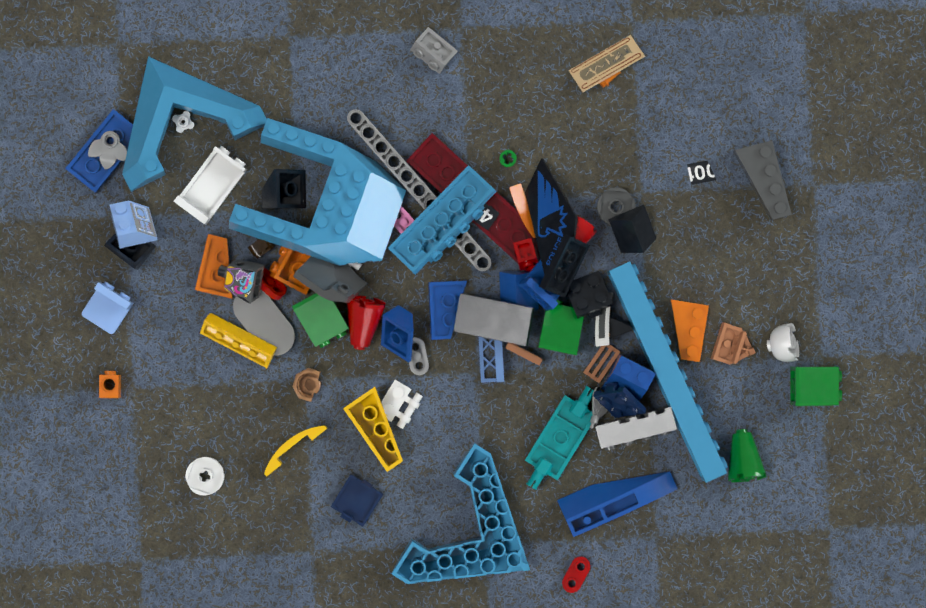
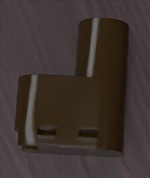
[247,238,275,259]

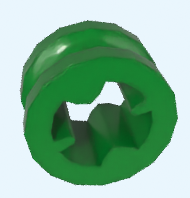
[499,150,517,167]

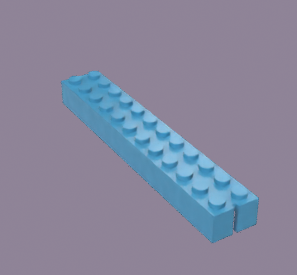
[607,261,728,483]

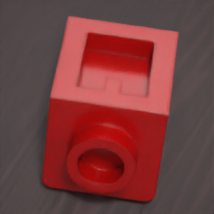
[513,238,538,271]

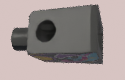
[217,259,264,304]

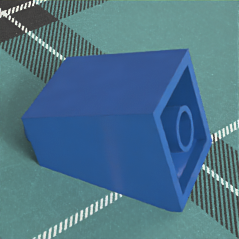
[601,355,656,401]

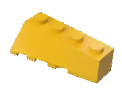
[343,387,403,472]

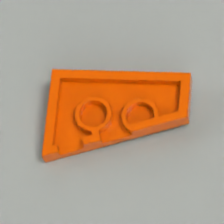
[195,234,232,299]

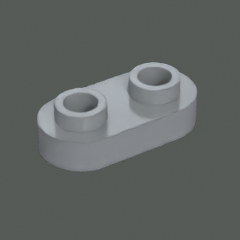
[409,337,429,375]

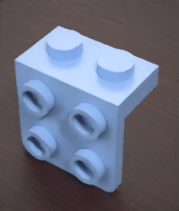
[82,281,134,334]

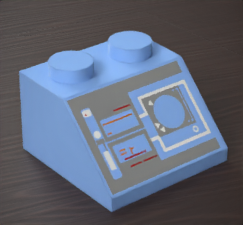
[110,200,158,248]

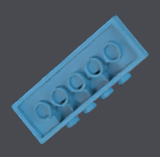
[388,165,496,275]

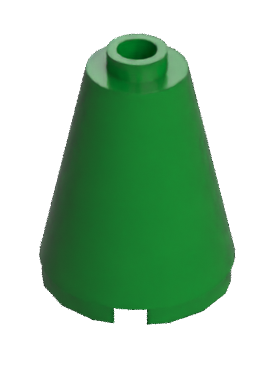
[728,429,767,483]

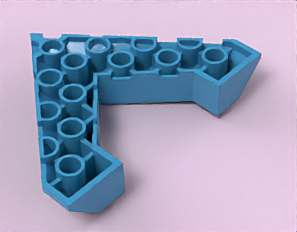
[122,57,267,192]
[391,443,530,584]

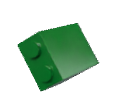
[292,293,349,348]
[537,300,584,355]
[790,366,842,406]

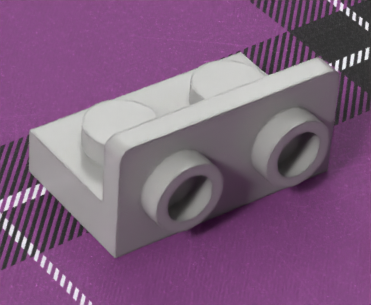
[410,27,458,74]

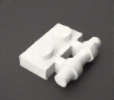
[381,379,423,429]

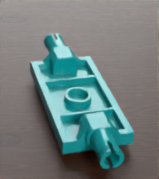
[525,386,594,490]

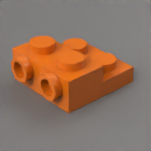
[269,246,311,295]

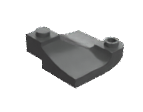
[293,256,367,303]

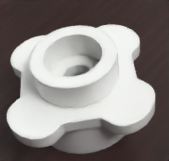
[172,111,194,133]

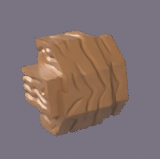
[292,368,321,402]

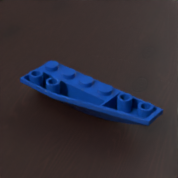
[557,471,677,537]

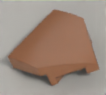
[710,322,756,365]

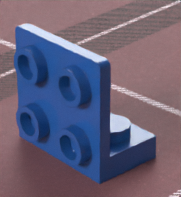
[519,259,559,311]

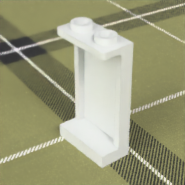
[174,146,247,225]

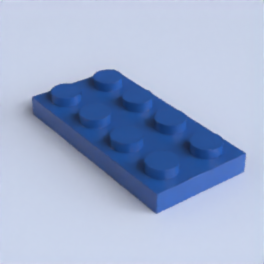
[65,109,133,193]

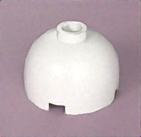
[767,323,799,362]

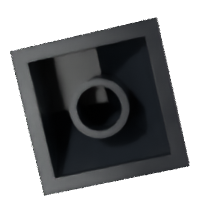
[262,169,306,209]

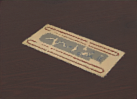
[569,35,645,92]

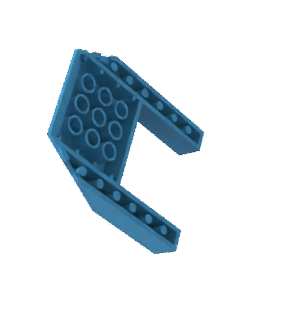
[229,118,406,266]

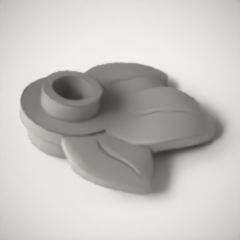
[88,131,127,169]

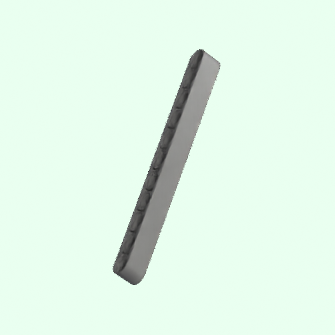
[347,109,491,272]

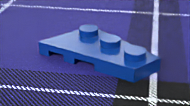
[428,281,467,340]

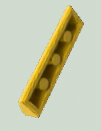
[200,313,277,368]

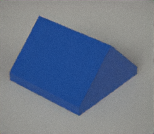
[499,271,539,310]

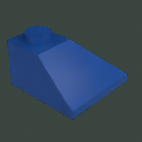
[381,305,414,362]

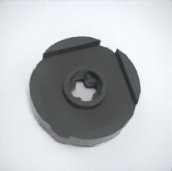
[597,188,636,225]

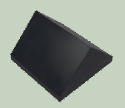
[608,205,656,253]
[104,233,156,270]

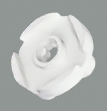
[185,457,225,496]

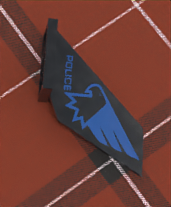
[525,158,590,298]

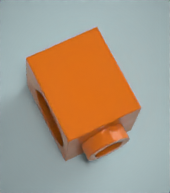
[99,371,121,398]

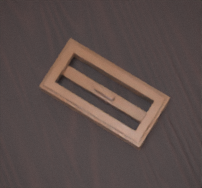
[505,343,542,366]
[583,344,620,383]

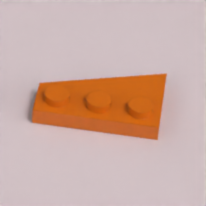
[671,300,709,362]

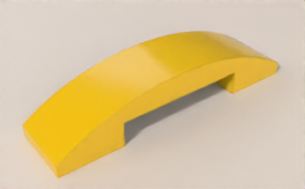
[264,425,327,477]

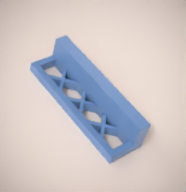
[479,337,504,383]

